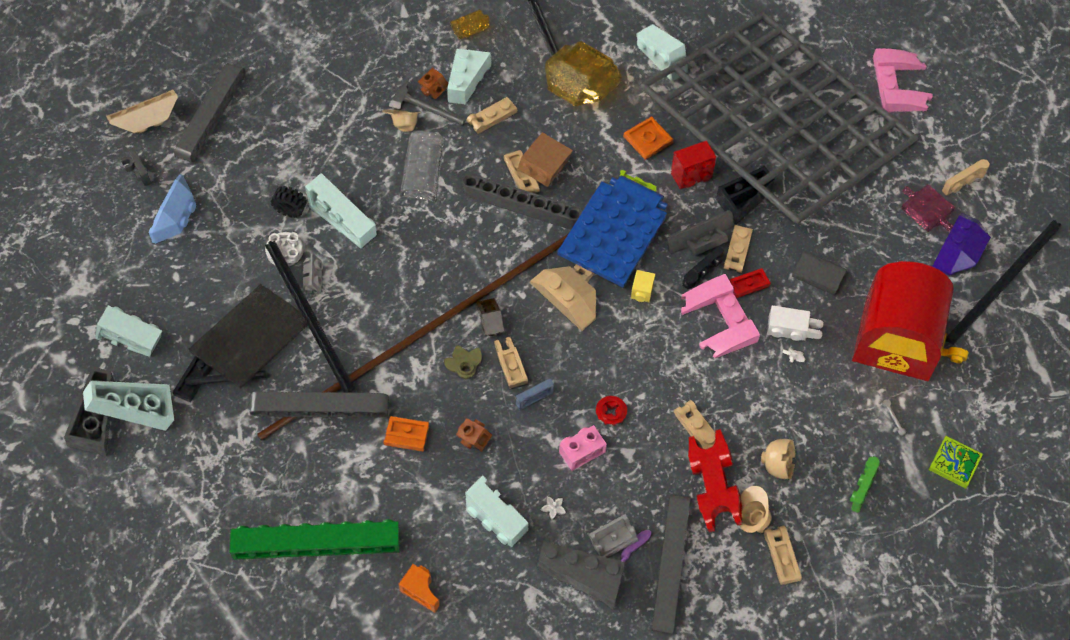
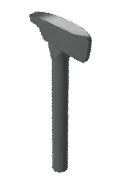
[389,81,465,126]

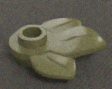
[444,345,482,379]

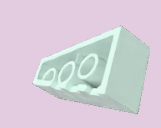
[305,173,377,248]
[83,381,174,431]

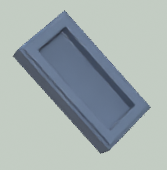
[516,379,554,410]

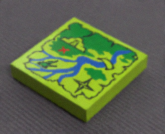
[929,436,983,489]

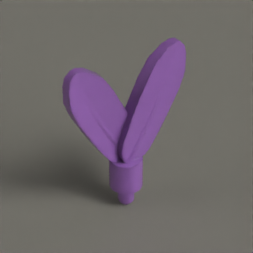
[621,530,651,562]

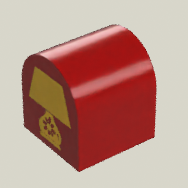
[852,261,954,382]

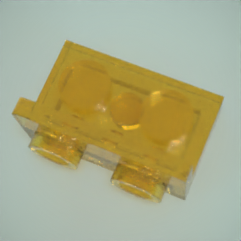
[450,10,489,40]

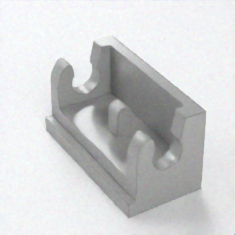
[589,514,638,558]

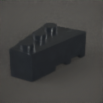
[716,166,775,225]

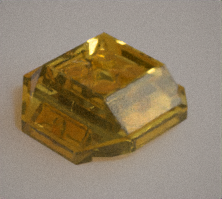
[545,41,622,106]

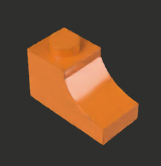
[399,564,439,613]

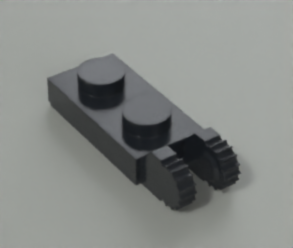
[682,246,724,289]

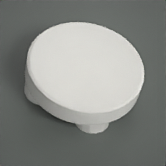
[265,232,303,266]

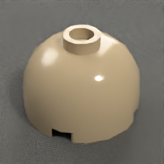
[761,439,795,479]

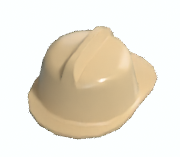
[382,109,421,131]
[740,486,772,533]

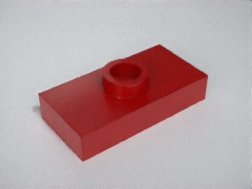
[729,268,771,298]

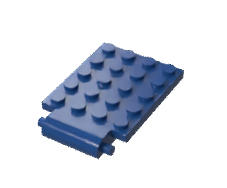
[557,175,668,288]

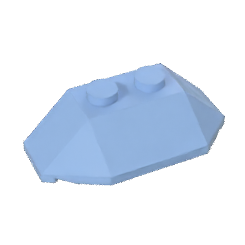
[148,174,196,243]

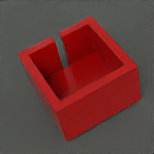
[671,140,716,189]

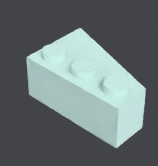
[636,24,688,82]
[447,48,491,104]
[95,305,162,357]
[465,475,528,548]

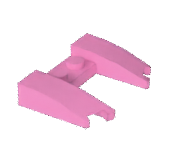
[873,49,933,112]
[681,274,760,358]

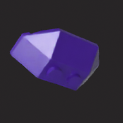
[932,213,991,275]

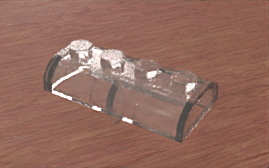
[400,131,445,202]

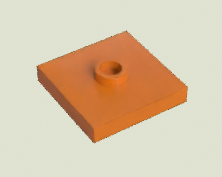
[623,116,674,160]

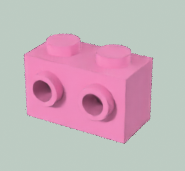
[559,425,607,471]

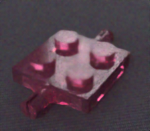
[901,184,955,232]

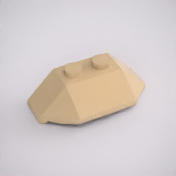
[106,90,178,133]
[530,266,596,331]

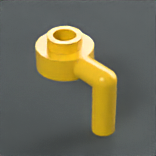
[941,333,969,363]

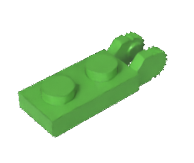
[850,456,880,513]

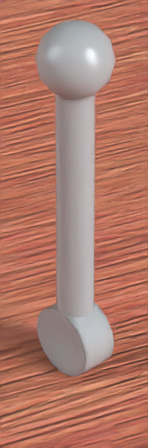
[882,399,906,436]

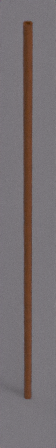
[257,233,569,440]

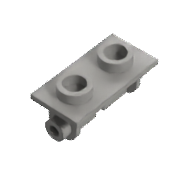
[303,253,323,294]

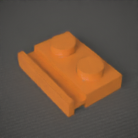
[384,416,429,452]

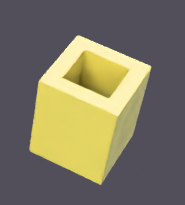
[631,270,655,302]

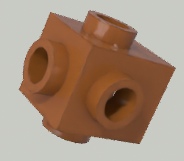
[418,67,449,99]
[456,418,492,452]

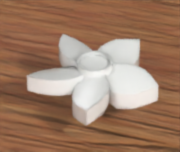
[783,347,805,362]
[541,496,566,520]

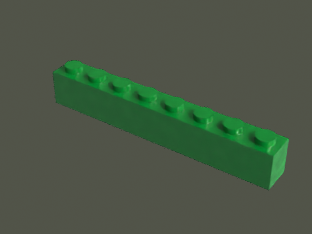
[229,520,400,560]

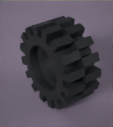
[271,186,307,218]

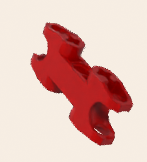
[688,429,743,532]

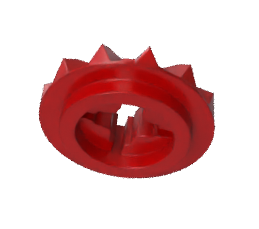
[596,396,627,426]

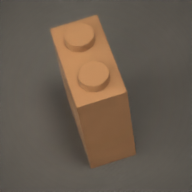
[517,132,573,187]

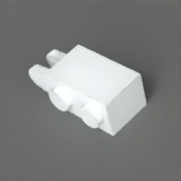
[767,305,823,341]

